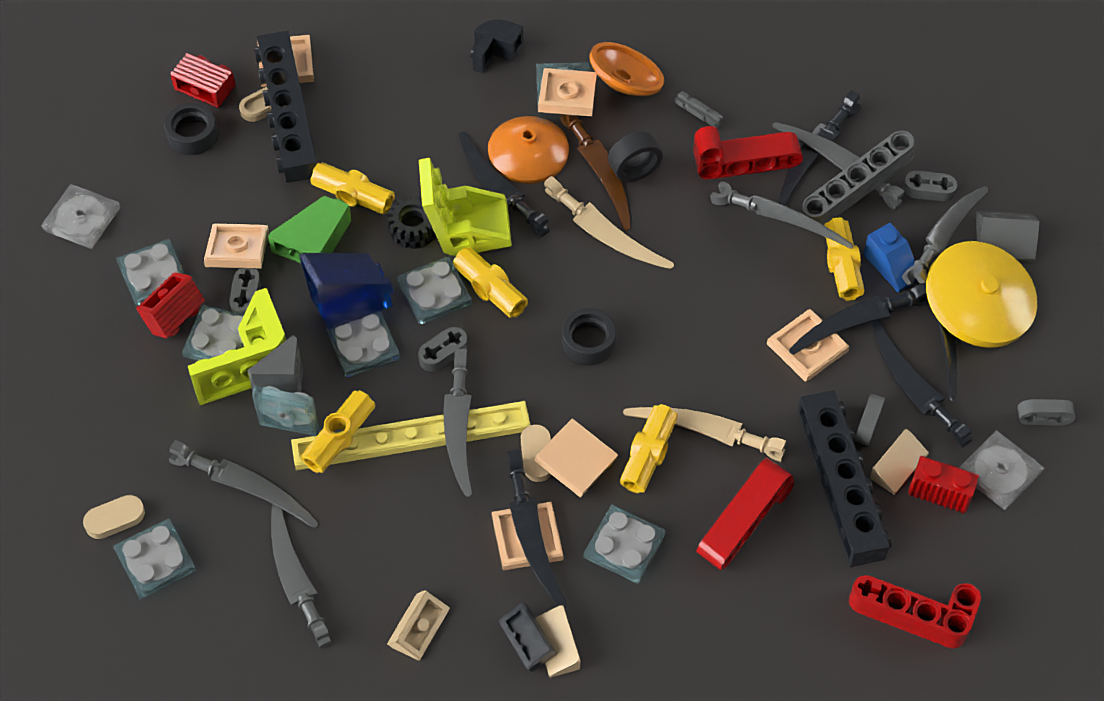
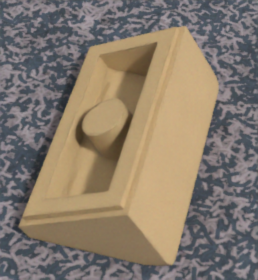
[870,429,929,495]
[387,590,450,660]
[536,605,580,678]

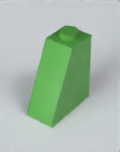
[268,196,351,271]

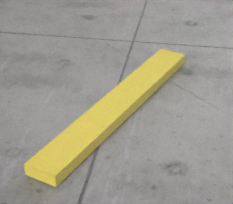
[291,401,530,470]

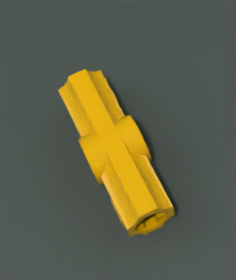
[311,162,395,215]
[824,217,864,301]
[453,248,528,318]
[301,390,375,473]
[620,404,678,494]

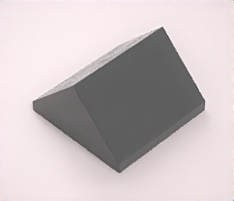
[976,211,1040,263]
[248,335,303,404]

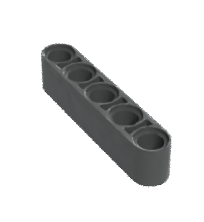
[803,130,914,225]

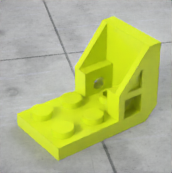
[419,158,512,256]
[188,288,286,405]

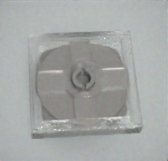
[42,184,120,249]
[959,430,1044,510]

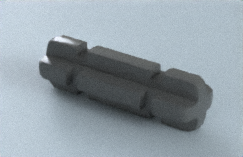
[675,91,724,128]

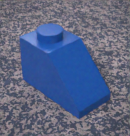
[863,223,918,293]

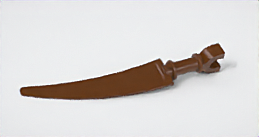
[560,114,630,231]

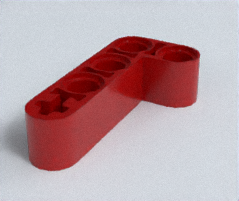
[694,126,803,179]
[696,457,795,571]
[849,575,981,648]

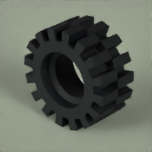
[388,195,436,249]

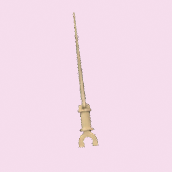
[544,176,674,269]
[623,407,786,462]

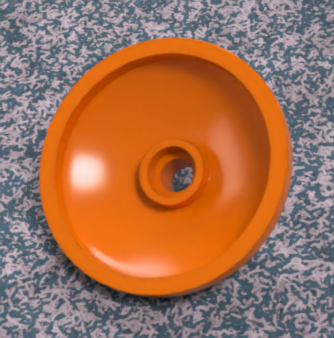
[589,42,664,96]
[488,116,569,184]

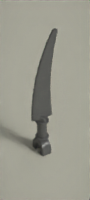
[773,122,905,210]
[710,181,853,249]
[902,186,988,285]
[444,349,472,497]
[169,440,318,528]
[271,504,332,649]

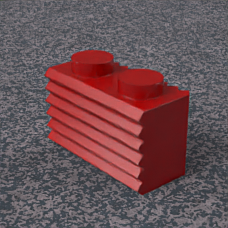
[171,53,236,108]
[136,272,206,339]
[908,455,979,514]

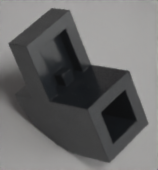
[470,19,523,73]

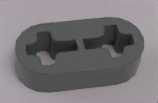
[903,171,957,202]
[229,268,261,317]
[418,327,468,372]
[854,393,885,446]
[1018,399,1076,426]

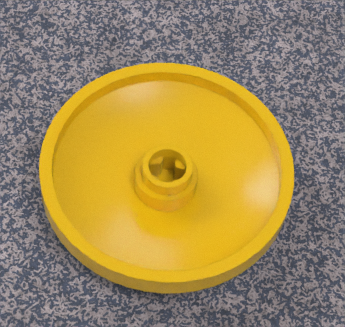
[926,241,1037,348]

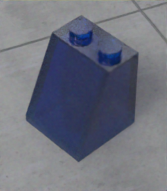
[299,253,394,330]

